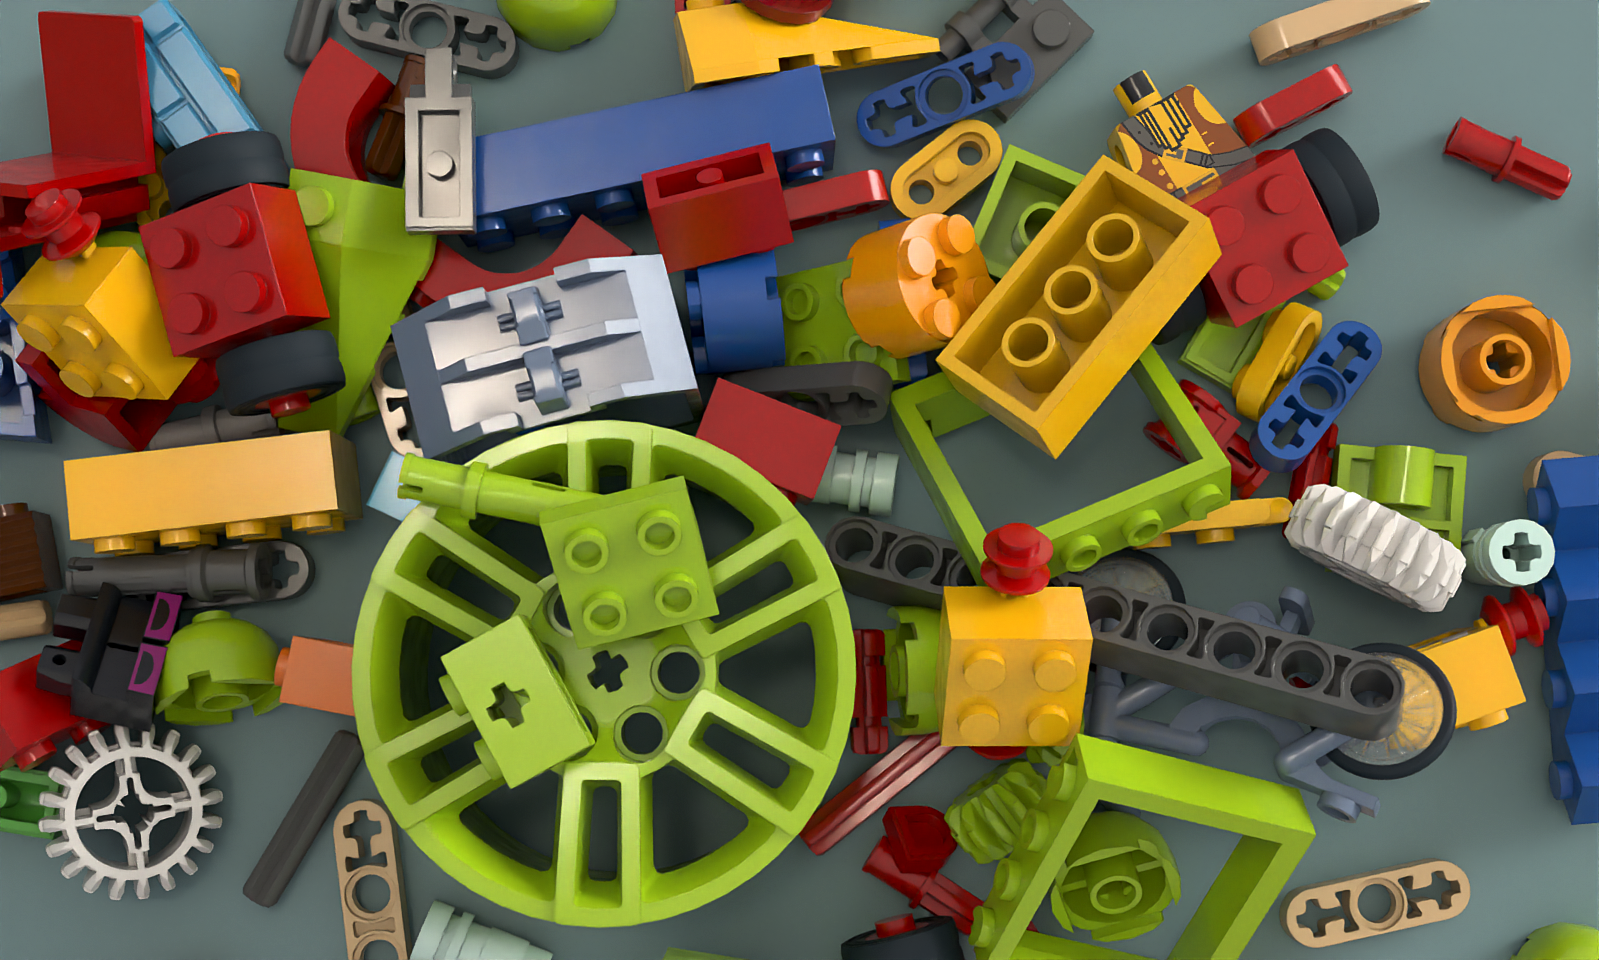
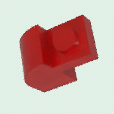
[15,344,177,452]

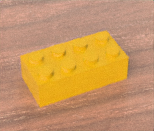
[935,154,1222,460]
[63,430,363,557]

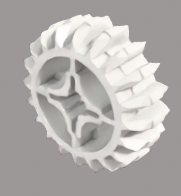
[1284,484,1466,612]
[38,724,223,900]

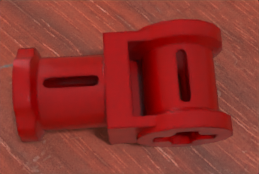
[1143,379,1271,500]

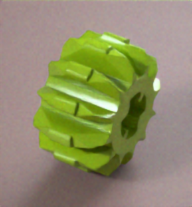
[944,758,1047,864]

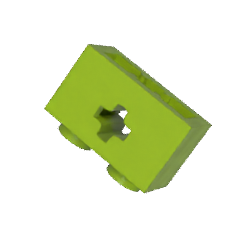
[439,614,596,789]

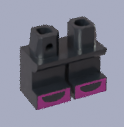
[36,582,183,732]

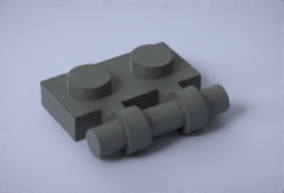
[936,0,1094,124]

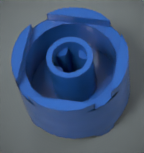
[684,249,786,375]

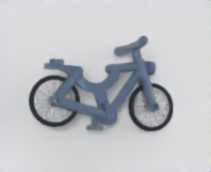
[1068,548,1457,823]

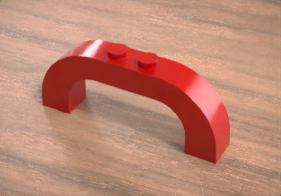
[290,37,639,308]

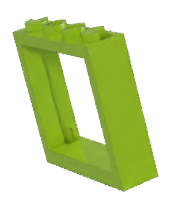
[889,343,1231,587]
[968,733,1316,960]

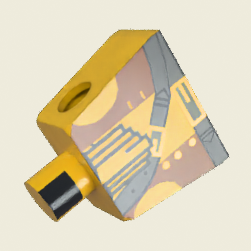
[1107,70,1255,199]

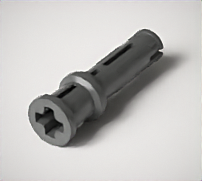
[65,542,273,602]

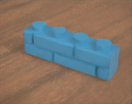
[138,0,291,175]

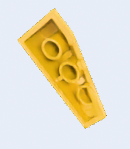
[673,0,940,92]

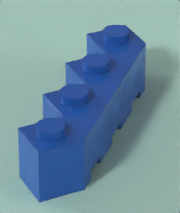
[1527,455,1599,825]

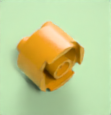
[842,213,996,359]
[1418,295,1571,432]

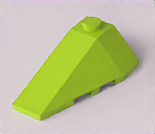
[278,168,437,437]

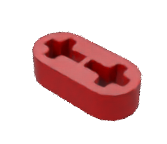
[1233,64,1353,148]

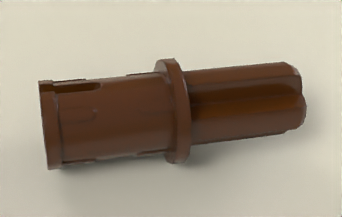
[365,54,425,181]

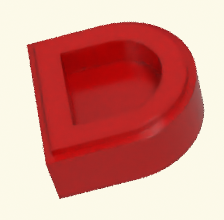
[882,805,958,874]

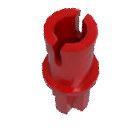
[1442,117,1572,200]
[861,835,984,936]

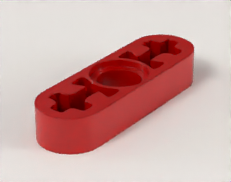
[782,169,890,232]

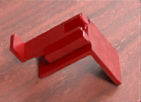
[0,10,157,298]

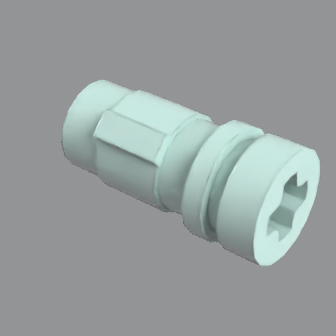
[811,445,900,518]
[1461,519,1555,587]
[410,899,553,960]

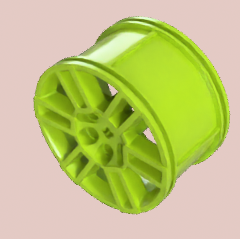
[351,420,856,928]

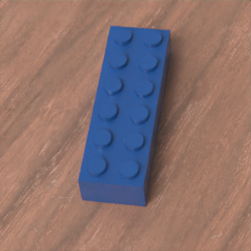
[458,64,836,253]

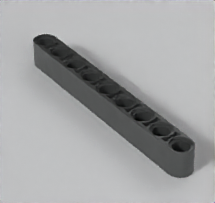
[825,516,1405,741]

